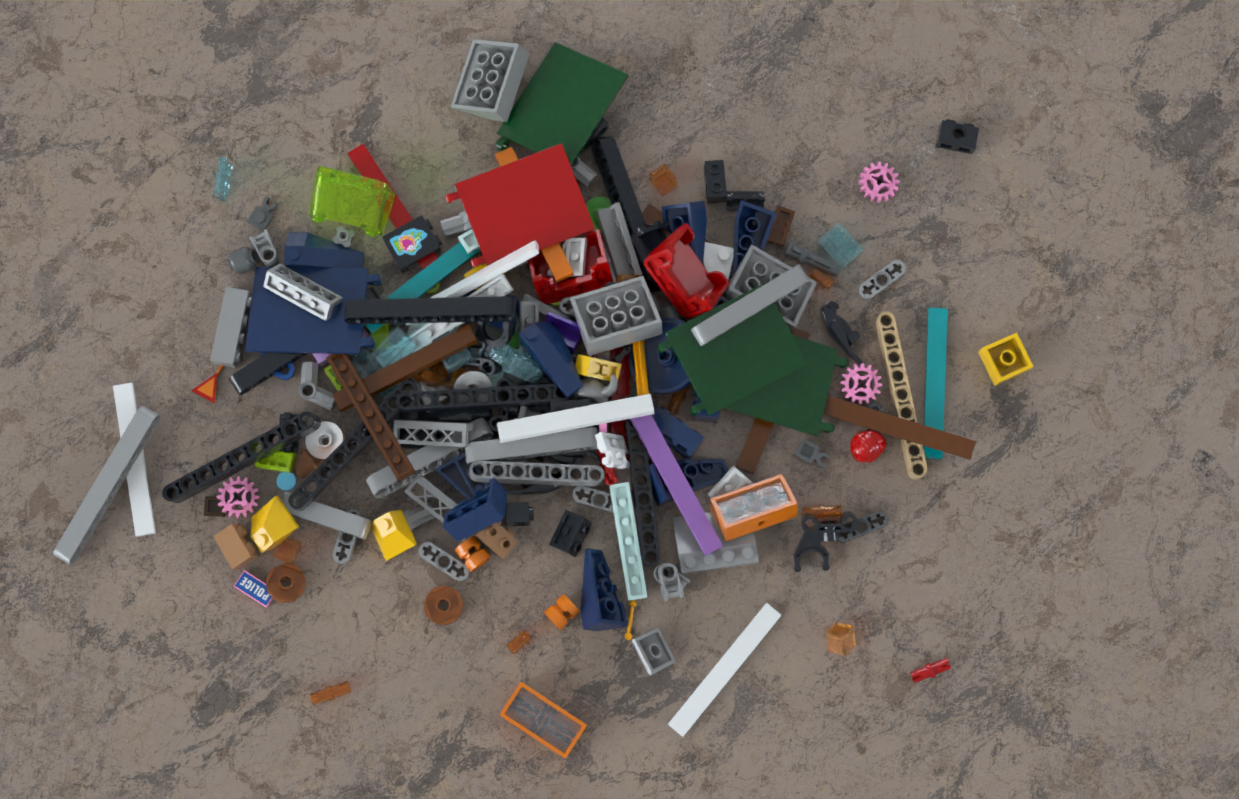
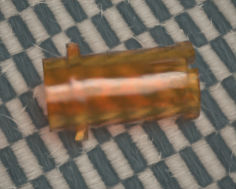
[809,268,835,290]
[506,630,532,654]

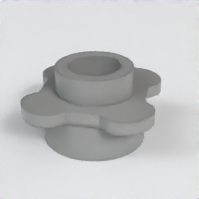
[333,226,355,248]

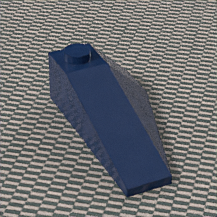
[733,200,777,276]
[661,201,707,264]
[284,232,364,268]
[519,322,583,398]
[581,548,628,631]

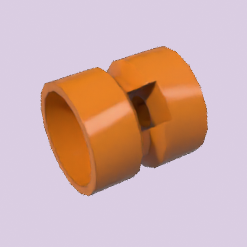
[455,535,491,572]
[544,593,580,631]

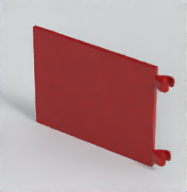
[446,143,595,267]

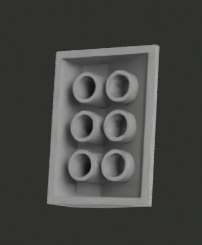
[451,39,529,122]
[723,245,817,332]
[570,276,662,356]
[672,512,759,575]

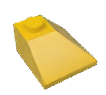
[251,495,299,553]
[371,509,417,561]

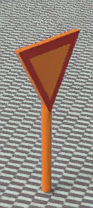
[191,366,224,404]

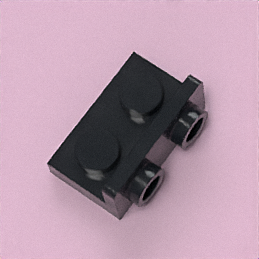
[549,510,592,557]

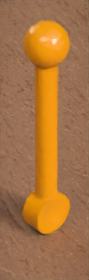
[625,600,637,640]

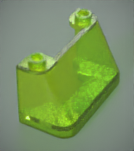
[309,166,395,237]

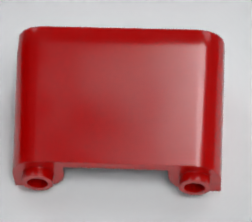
[644,223,730,318]
[528,229,613,305]

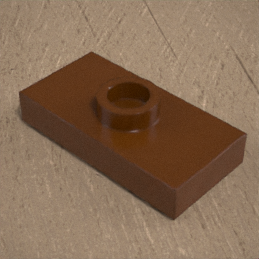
[767,205,795,247]

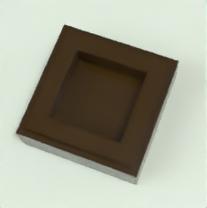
[204,496,226,517]

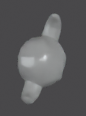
[561,374,618,405]

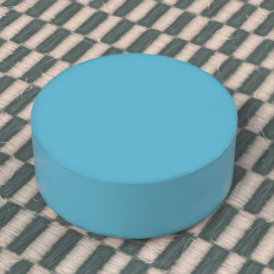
[277,472,297,491]

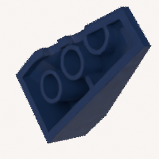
[649,459,729,506]

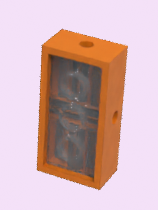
[710,474,798,542]
[499,682,587,759]

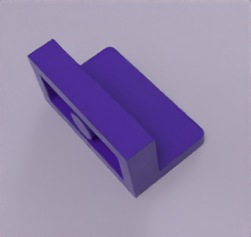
[546,311,582,352]

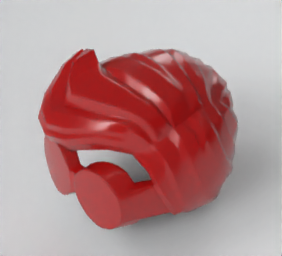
[850,429,887,463]

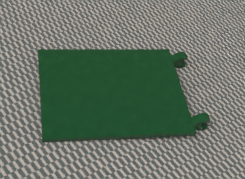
[495,42,629,167]
[657,284,808,416]
[725,335,849,437]

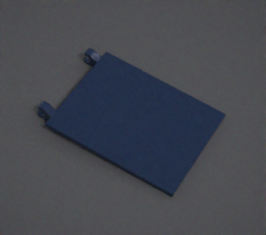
[245,267,382,354]

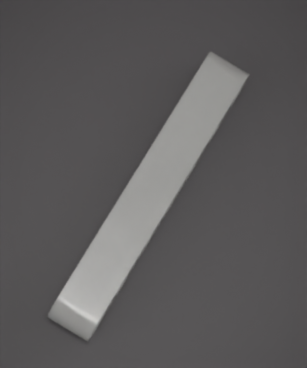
[691,264,810,346]
[366,418,494,499]
[465,427,598,465]
[469,461,604,487]

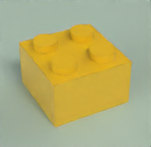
[978,332,1034,386]

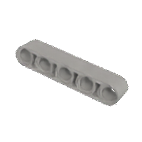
[281,492,373,540]

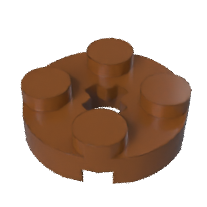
[412,360,449,387]
[266,563,306,603]
[424,586,463,625]

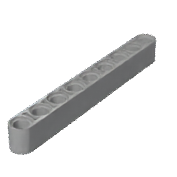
[53,406,160,565]

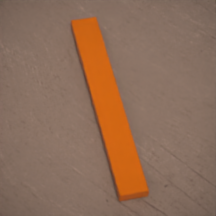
[495,147,574,283]

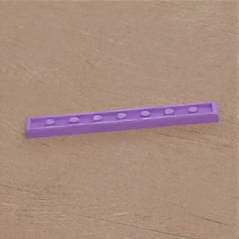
[630,415,723,556]

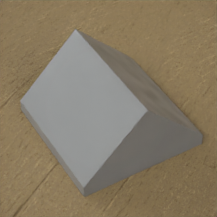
[631,628,676,676]

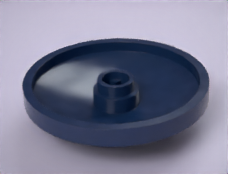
[629,318,691,395]

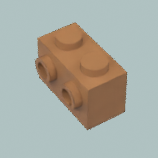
[474,521,518,559]
[213,524,259,570]

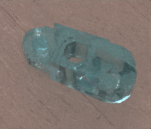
[489,344,542,383]
[352,350,396,399]

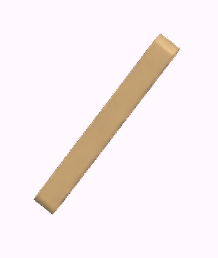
[875,311,927,480]

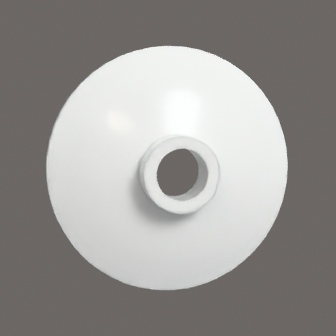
[454,371,492,403]
[305,421,344,459]

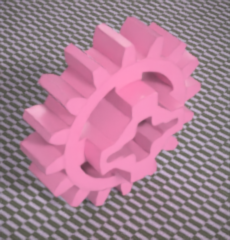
[858,162,900,203]
[840,363,882,405]
[217,476,260,519]

